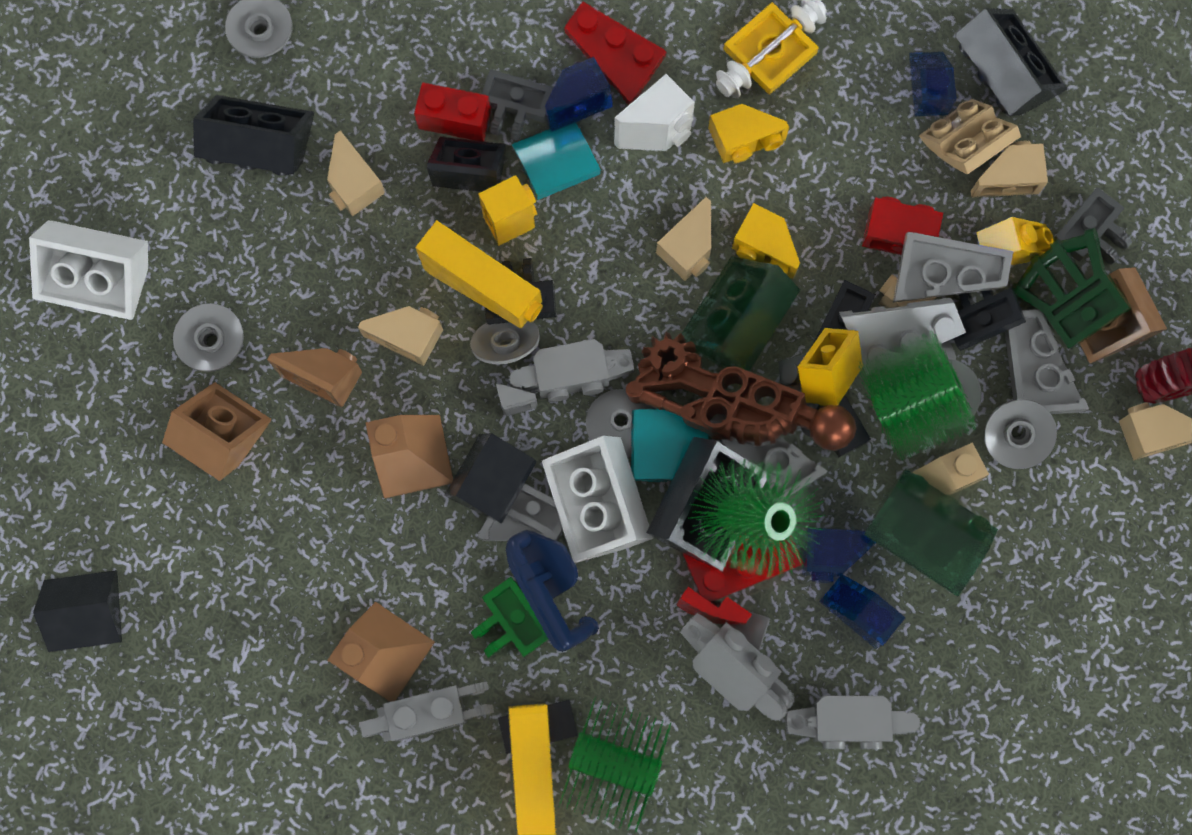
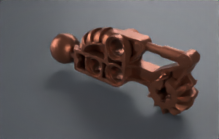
[626,331,856,451]

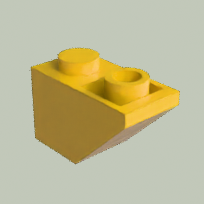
[708,104,789,163]
[732,203,800,279]
[976,217,1054,266]

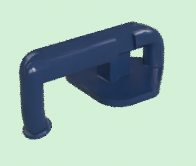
[506,530,599,652]

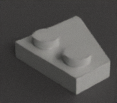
[477,484,563,541]

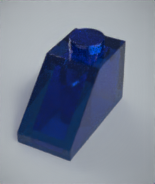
[909,52,957,116]
[544,57,613,132]
[802,528,881,583]
[819,574,906,649]

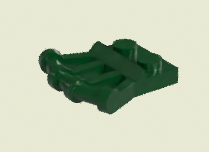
[1011,228,1132,349]

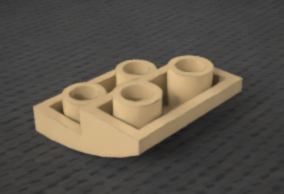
[919,99,1021,174]

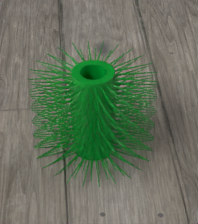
[858,331,976,460]
[688,459,825,578]
[559,696,671,833]

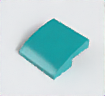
[512,119,600,200]
[631,409,708,482]

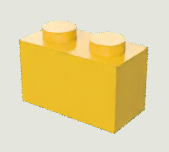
[478,175,537,246]
[798,328,863,406]

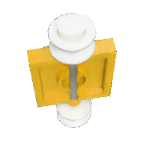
[716,0,826,98]

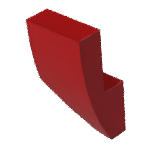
[676,587,752,625]

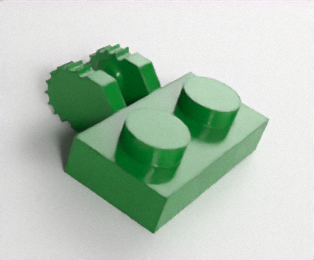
[471,577,549,658]

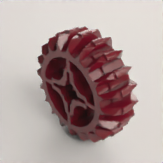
[1135,348,1192,404]

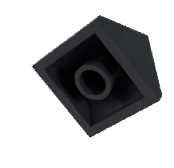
[427,137,506,192]
[444,433,537,524]
[33,570,122,652]

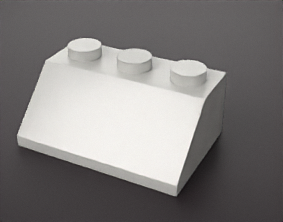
[29,220,148,320]
[541,436,654,563]

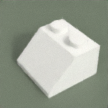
[614,74,695,151]

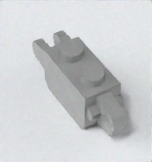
[508,339,634,402]
[680,613,795,722]
[359,682,494,742]
[785,696,922,749]

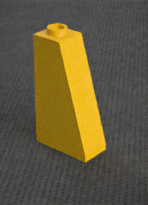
[415,220,543,329]
[508,703,556,835]

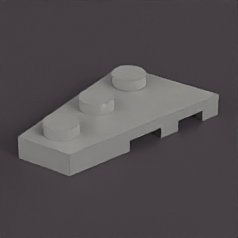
[893,232,1013,303]
[839,298,966,375]
[1005,309,1089,414]
[710,414,828,502]

